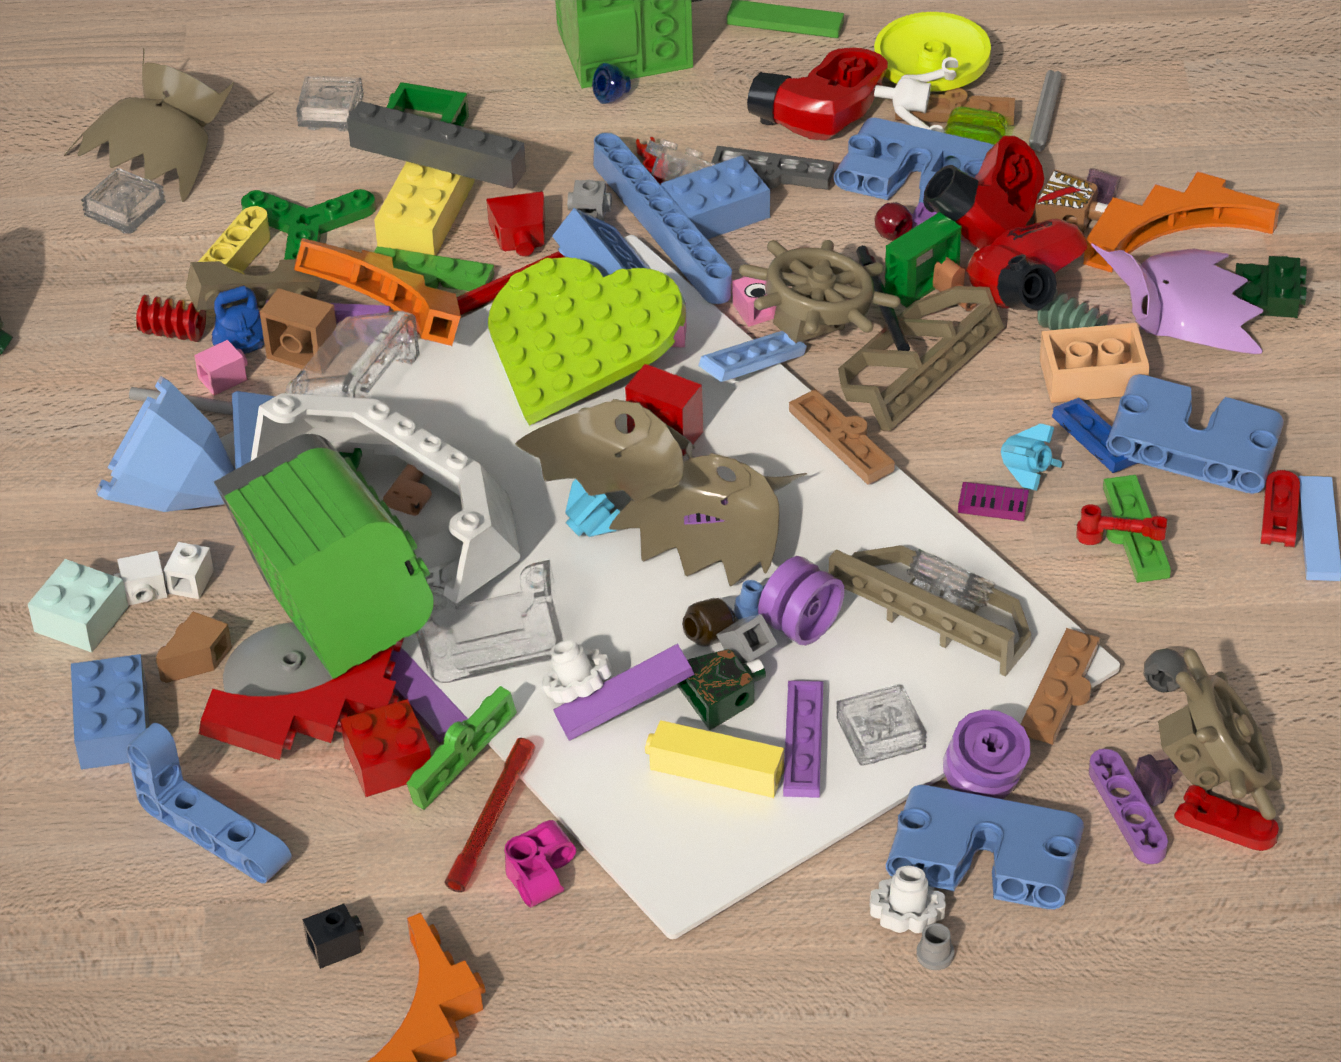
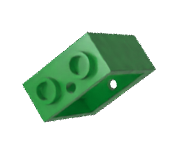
[386,82,469,127]
[885,212,962,308]

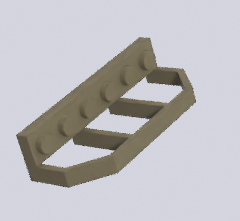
[838,286,1005,431]
[829,545,1031,677]

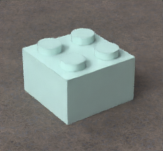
[28,559,128,653]

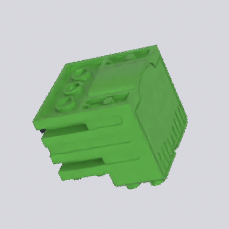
[555,0,702,89]

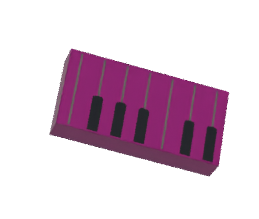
[958,482,1029,521]

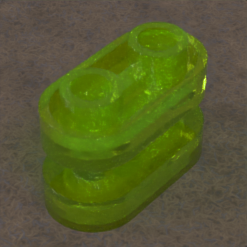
[943,107,1008,145]

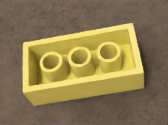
[374,161,475,255]

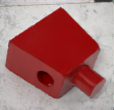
[486,191,546,256]

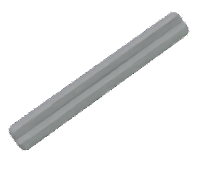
[1029,70,1062,152]

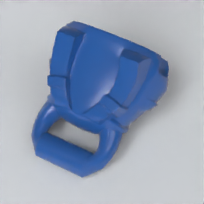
[211,286,265,354]

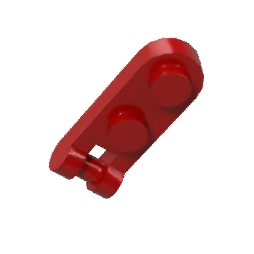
[1260,470,1300,548]
[1174,785,1279,851]

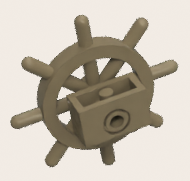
[739,240,901,343]
[1158,649,1281,820]

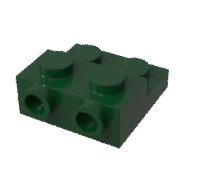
[1234,256,1307,318]

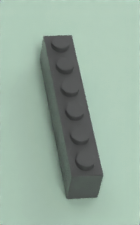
[347,101,526,189]

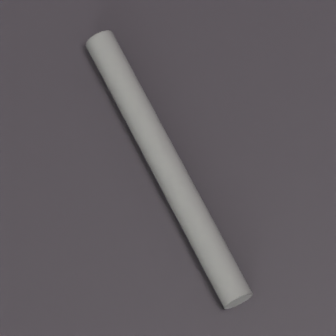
[129,387,233,415]

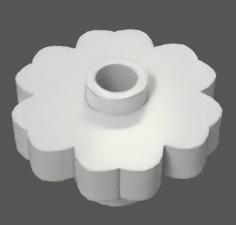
[542,639,612,703]
[869,866,946,933]

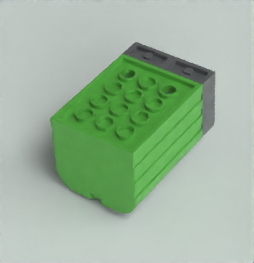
[214,434,434,679]

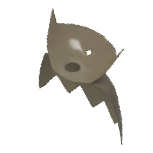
[64,48,234,202]
[515,399,695,504]
[609,442,807,586]

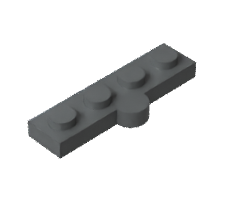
[710,145,834,190]

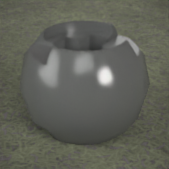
[1143,648,1188,693]

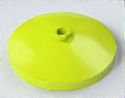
[874,12,991,92]

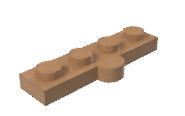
[895,88,1015,126]
[789,389,895,485]
[1020,628,1100,745]

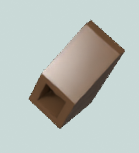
[156,612,232,683]

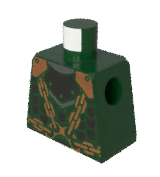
[677,649,766,730]

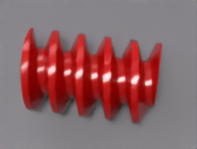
[136,294,206,342]

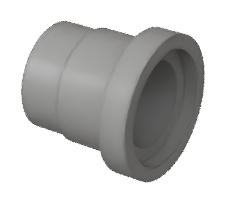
[916,923,954,970]

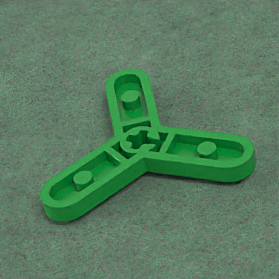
[241,189,376,260]

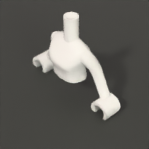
[874,57,958,133]

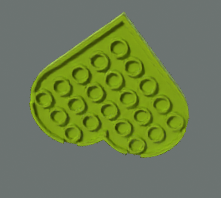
[488,257,686,426]

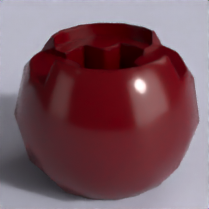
[874,202,913,241]

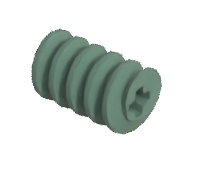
[1037,289,1108,330]

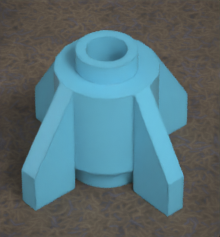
[1001,424,1062,491]
[565,479,620,537]

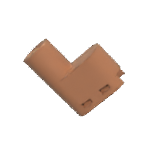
[933,257,977,311]
[383,463,432,516]

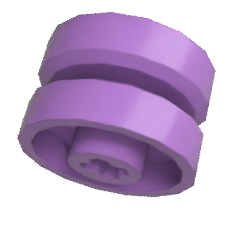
[758,556,844,646]
[943,709,1031,799]

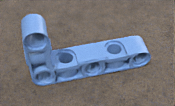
[126,723,292,884]

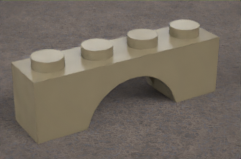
[186,259,320,310]

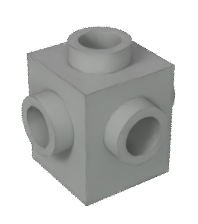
[567,180,612,221]

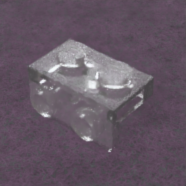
[645,138,714,180]

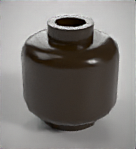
[682,598,736,646]

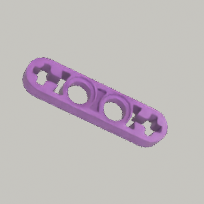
[1089,749,1168,864]

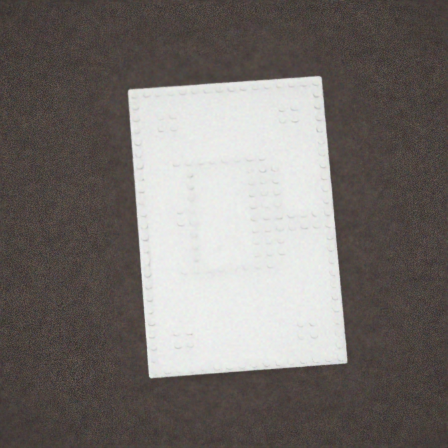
[220,235,1120,939]

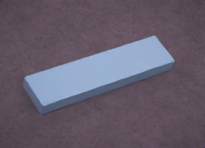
[698,331,807,382]
[1298,476,1341,581]

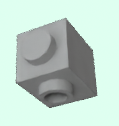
[716,614,778,663]

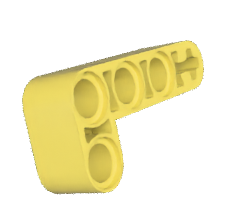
[198,206,271,274]

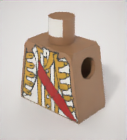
[1034,169,1108,233]

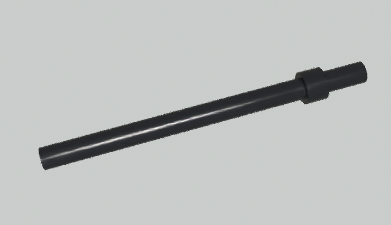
[856,245,910,351]

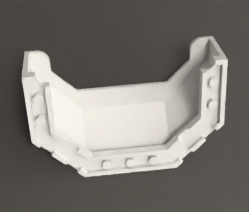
[251,393,520,604]

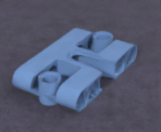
[833,118,994,203]
[1106,374,1283,494]
[886,785,1084,910]

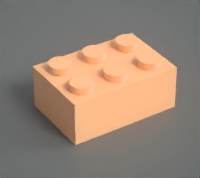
[1039,323,1149,403]

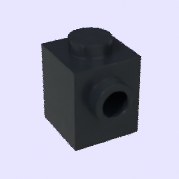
[302,903,364,969]

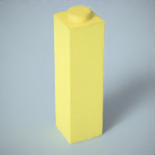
[645,720,784,798]

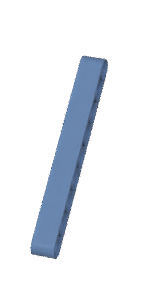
[593,133,732,304]

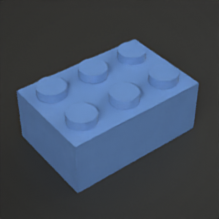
[661,156,770,240]
[71,654,150,770]

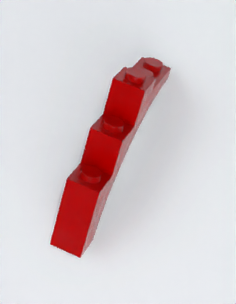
[198,637,405,760]

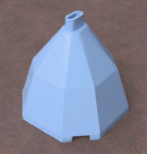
[96,376,235,512]

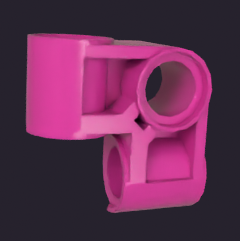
[504,820,576,908]

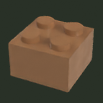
[260,288,340,375]

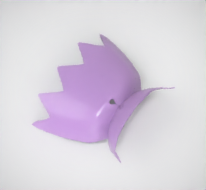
[1091,243,1263,354]

